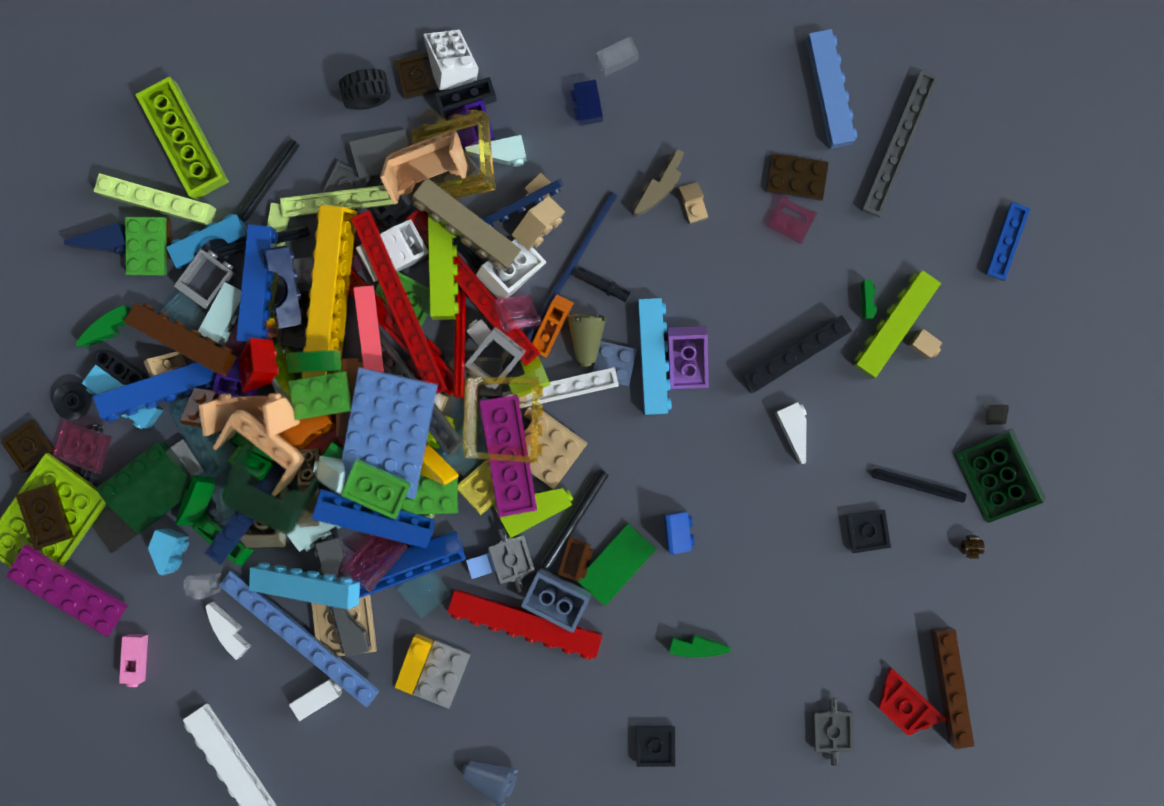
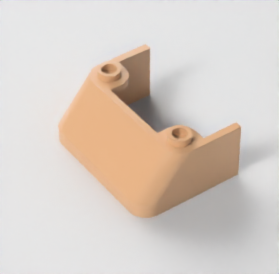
[380,130,467,204]
[199,393,300,437]
[213,410,304,496]

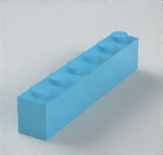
[638,298,672,415]
[249,562,360,609]

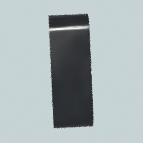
[93,349,148,385]

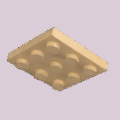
[524,410,588,489]
[311,595,377,656]

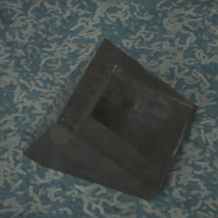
[986,405,1009,424]

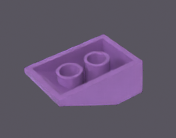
[668,326,709,389]

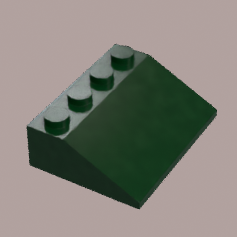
[955,428,1046,523]
[96,441,192,534]

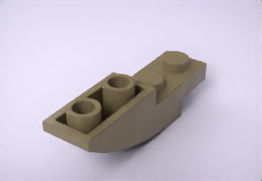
[632,149,684,217]
[298,448,322,527]

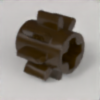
[961,535,985,559]

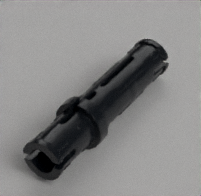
[574,266,631,303]

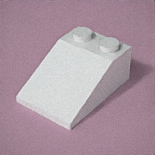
[476,239,546,303]

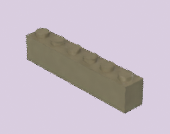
[412,178,521,272]

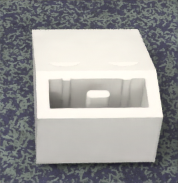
[423,30,478,90]
[356,219,429,282]

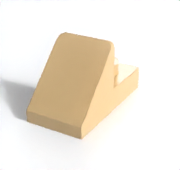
[679,182,708,224]
[144,352,187,378]

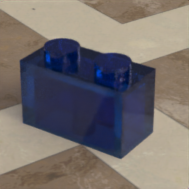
[570,79,603,126]

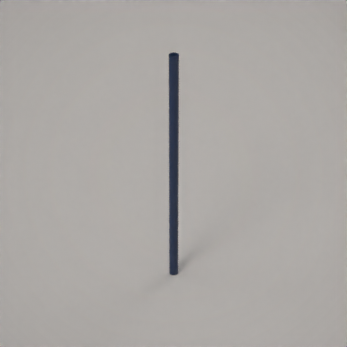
[506,192,617,375]

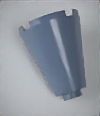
[462,761,518,806]

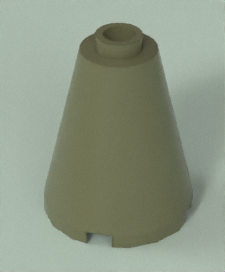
[568,314,606,366]

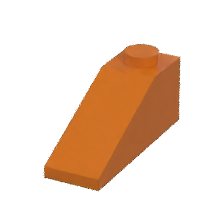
[532,294,574,358]

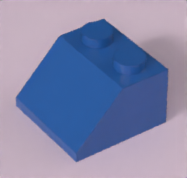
[663,511,695,555]

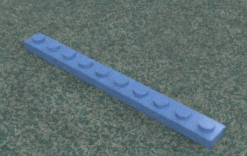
[219,570,380,707]

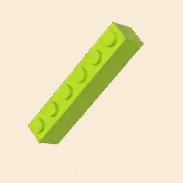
[428,214,459,320]
[853,270,941,379]

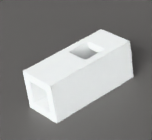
[289,678,342,721]

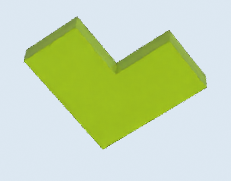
[507,356,551,398]

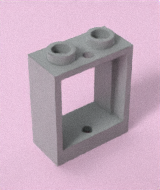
[174,249,237,310]
[465,327,526,389]

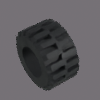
[339,69,391,110]

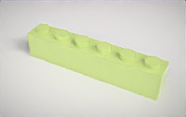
[94,173,216,225]

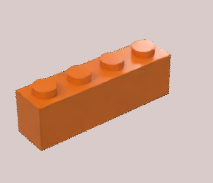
[263,414,336,464]

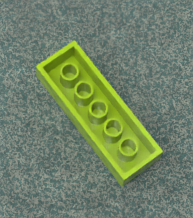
[135,76,229,200]

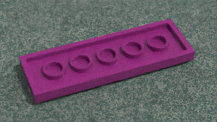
[479,395,537,517]
[6,544,129,638]

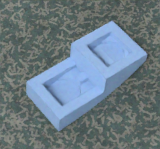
[466,553,494,579]

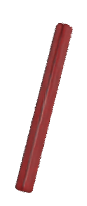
[453,291,466,398]

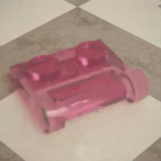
[767,196,817,244]
[493,295,541,332]

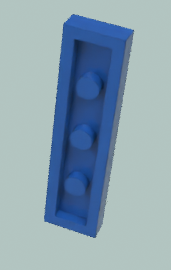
[985,202,1031,281]

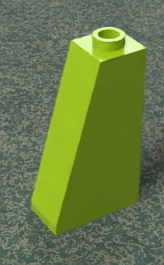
[493,488,574,538]

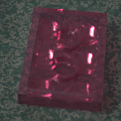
[53,420,112,474]
[340,535,408,592]

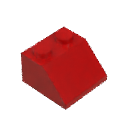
[238,338,279,392]

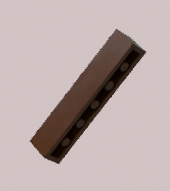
[124,302,237,378]
[930,627,975,749]

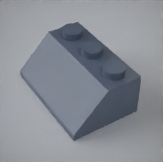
[521,568,593,633]

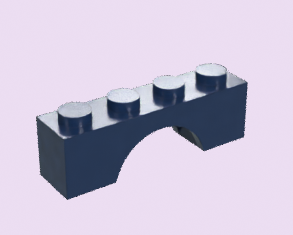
[262,246,304,328]

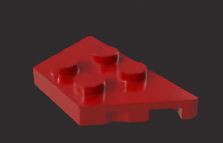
[878,667,947,736]

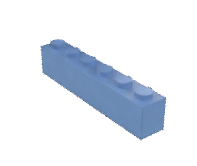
[806,29,857,149]

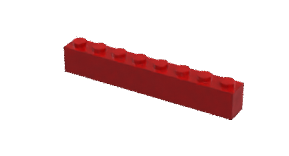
[447,589,603,660]

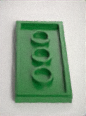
[577,523,656,606]

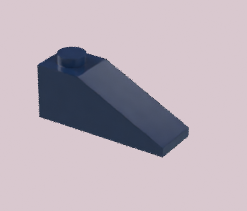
[64,222,126,254]

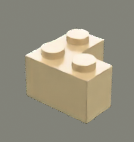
[512,196,565,250]

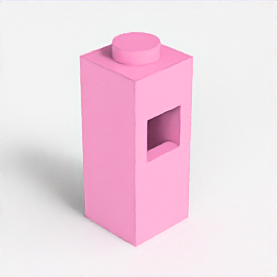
[119,634,148,687]

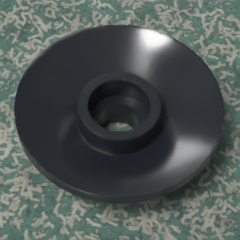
[53,382,92,420]

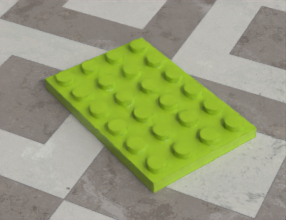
[0,453,106,568]

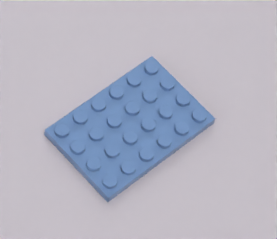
[342,367,438,499]

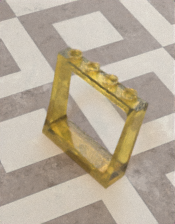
[411,110,496,199]
[464,377,543,463]

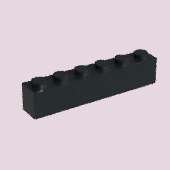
[741,315,852,394]

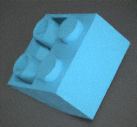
[148,528,189,575]

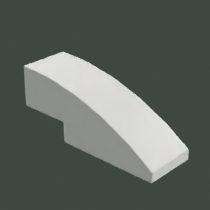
[206,602,251,660]

